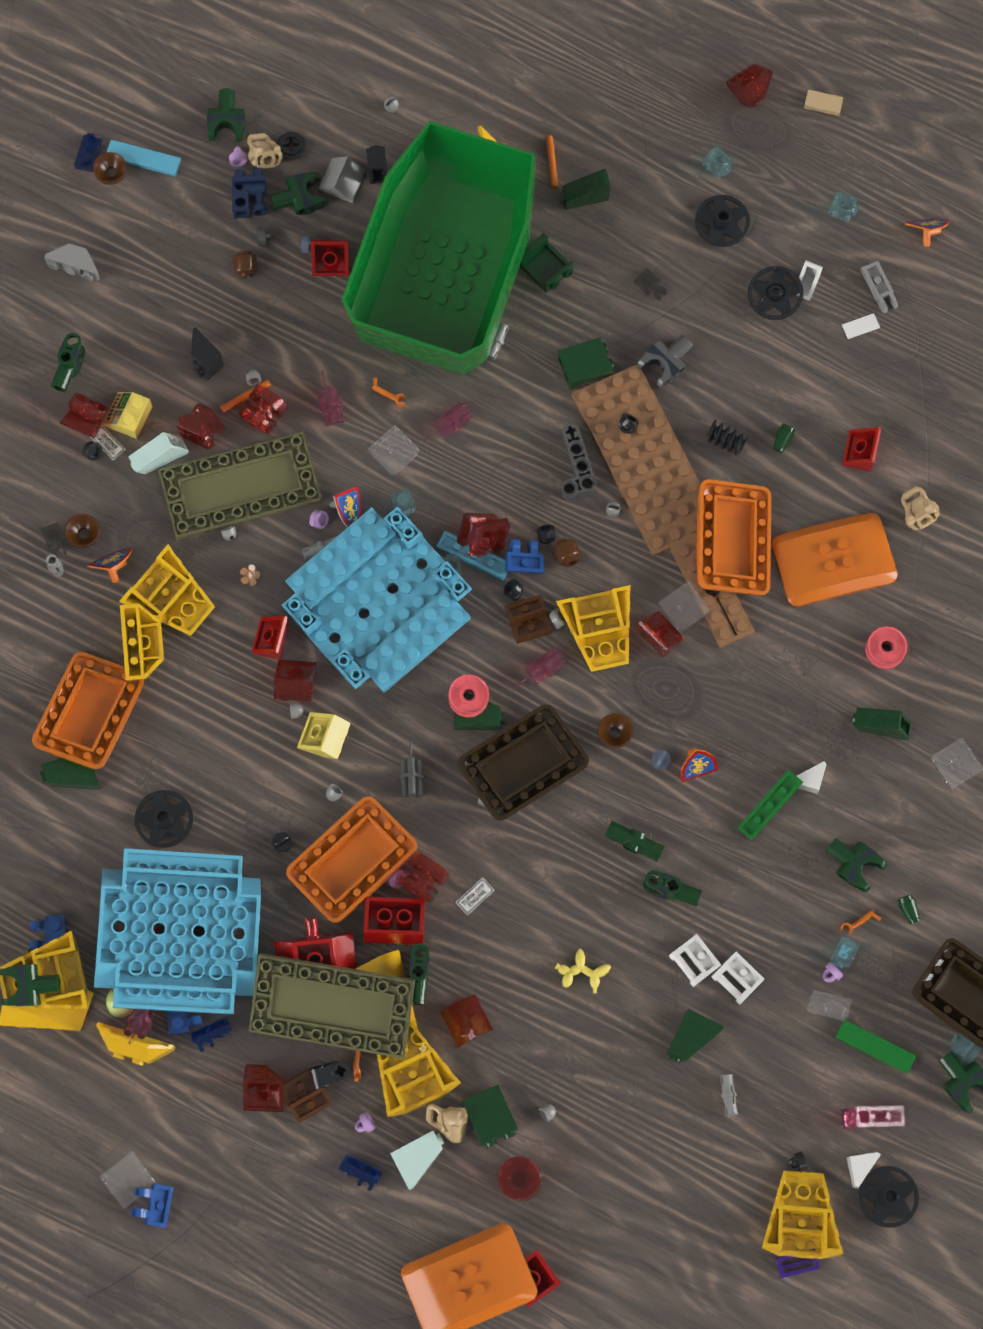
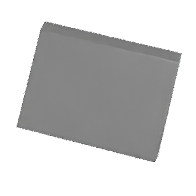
[318,156,366,203]

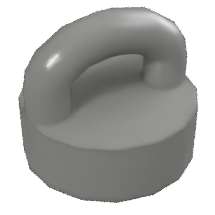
[549,608,567,630]

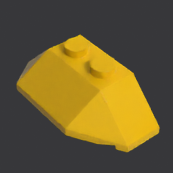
[120,603,164,681]
[96,1022,175,1066]

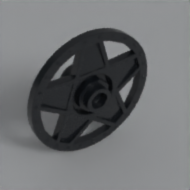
[695,195,750,247]
[748,266,804,320]
[134,790,193,848]
[858,1166,919,1228]

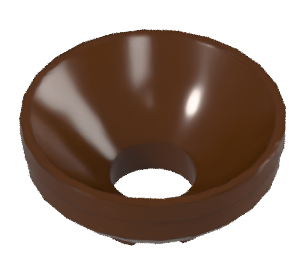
[93,152,127,185]
[65,514,100,548]
[598,713,633,748]

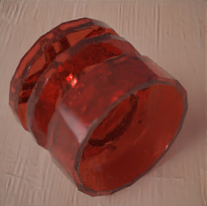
[238,385,288,434]
[398,852,450,903]
[498,1157,542,1201]

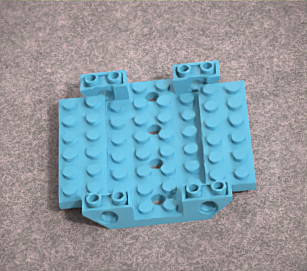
[282,506,472,693]
[94,848,261,1014]

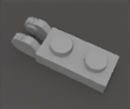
[860,261,898,313]

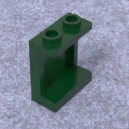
[520,232,574,293]
[557,337,614,390]
[462,1085,518,1148]

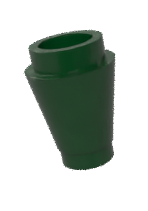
[773,424,795,453]
[897,894,920,924]

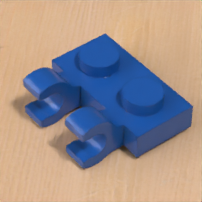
[505,539,544,574]
[30,916,66,950]
[166,1011,203,1036]
[131,1184,173,1228]

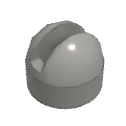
[384,96,399,113]
[246,370,262,386]
[606,501,621,517]
[220,526,237,541]
[290,703,303,719]
[326,784,343,801]
[539,1104,556,1122]

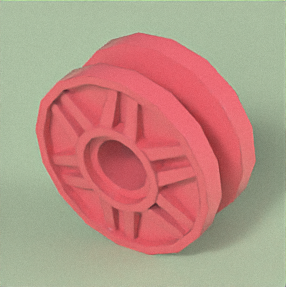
[865,626,908,670]
[448,674,489,718]

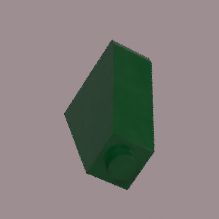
[559,169,610,210]
[454,693,504,730]
[853,707,912,741]
[40,758,100,790]
[667,1009,724,1064]

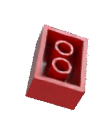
[363,897,425,945]

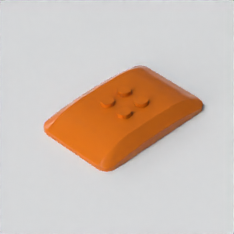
[697,479,771,596]
[772,513,898,607]
[32,652,144,769]
[286,796,418,923]
[401,1223,537,1329]

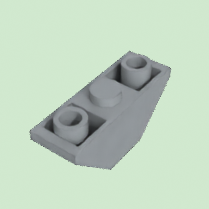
[44,243,100,281]

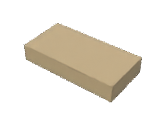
[804,89,844,116]

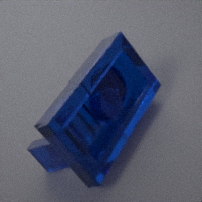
[74,133,102,173]
[190,1017,232,1052]
[339,1155,383,1191]

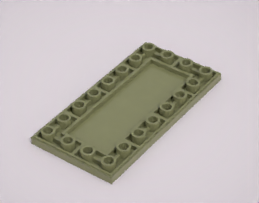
[158,431,323,540]
[249,953,415,1059]

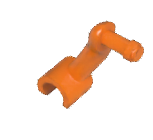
[372,378,405,408]
[840,910,882,936]
[353,1051,362,1082]

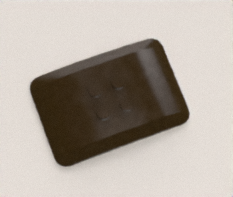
[457,704,589,821]
[912,938,983,1049]

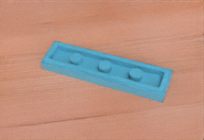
[107,140,181,177]
[436,531,508,581]

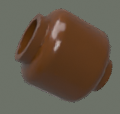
[233,251,258,278]
[553,538,581,567]

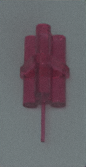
[317,370,345,426]
[423,402,472,441]
[514,648,566,688]
[124,1009,155,1044]

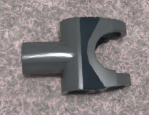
[637,335,693,388]

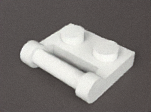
[669,934,721,987]
[711,952,764,1005]

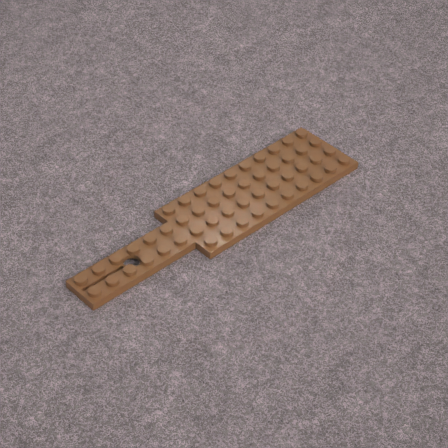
[571,364,755,649]

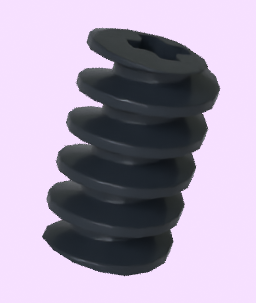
[706,419,748,456]

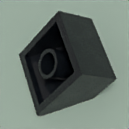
[191,327,224,381]

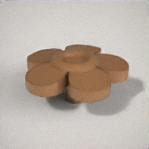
[240,564,260,586]

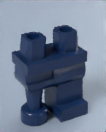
[232,168,267,219]

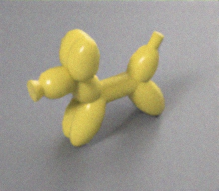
[555,949,611,994]

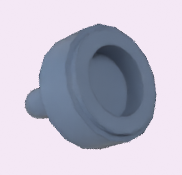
[301,235,311,253]
[651,750,671,770]

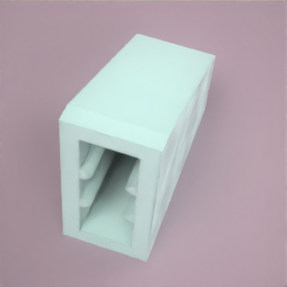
[129,432,189,474]
[390,1131,444,1191]

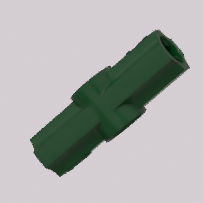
[605,821,665,862]

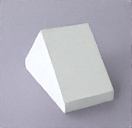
[796,261,823,301]
[797,761,826,794]
[847,1152,881,1189]

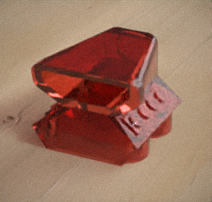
[59,392,110,438]
[176,403,224,449]
[457,513,510,558]

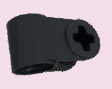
[308,1061,349,1089]

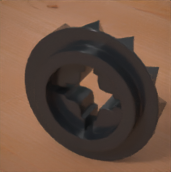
[277,132,306,160]

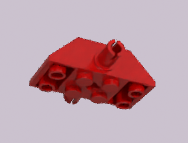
[274,917,357,969]

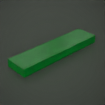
[737,769,803,841]
[835,1020,916,1074]

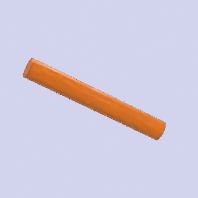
[546,135,558,189]
[220,379,271,413]

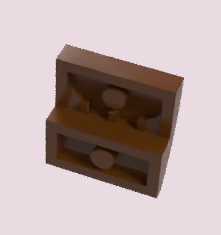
[504,595,553,644]
[278,1067,333,1123]

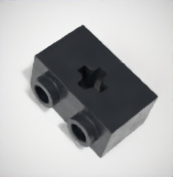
[366,145,387,184]

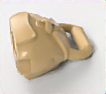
[247,133,283,168]
[901,486,940,530]
[426,1104,468,1143]

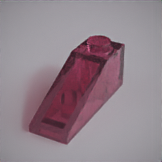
[841,1106,905,1130]

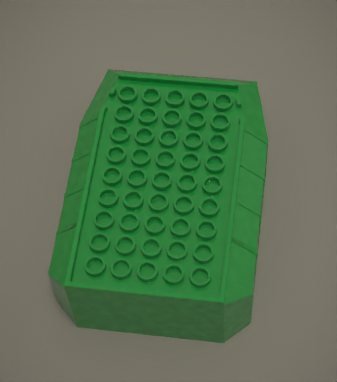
[342,121,535,376]

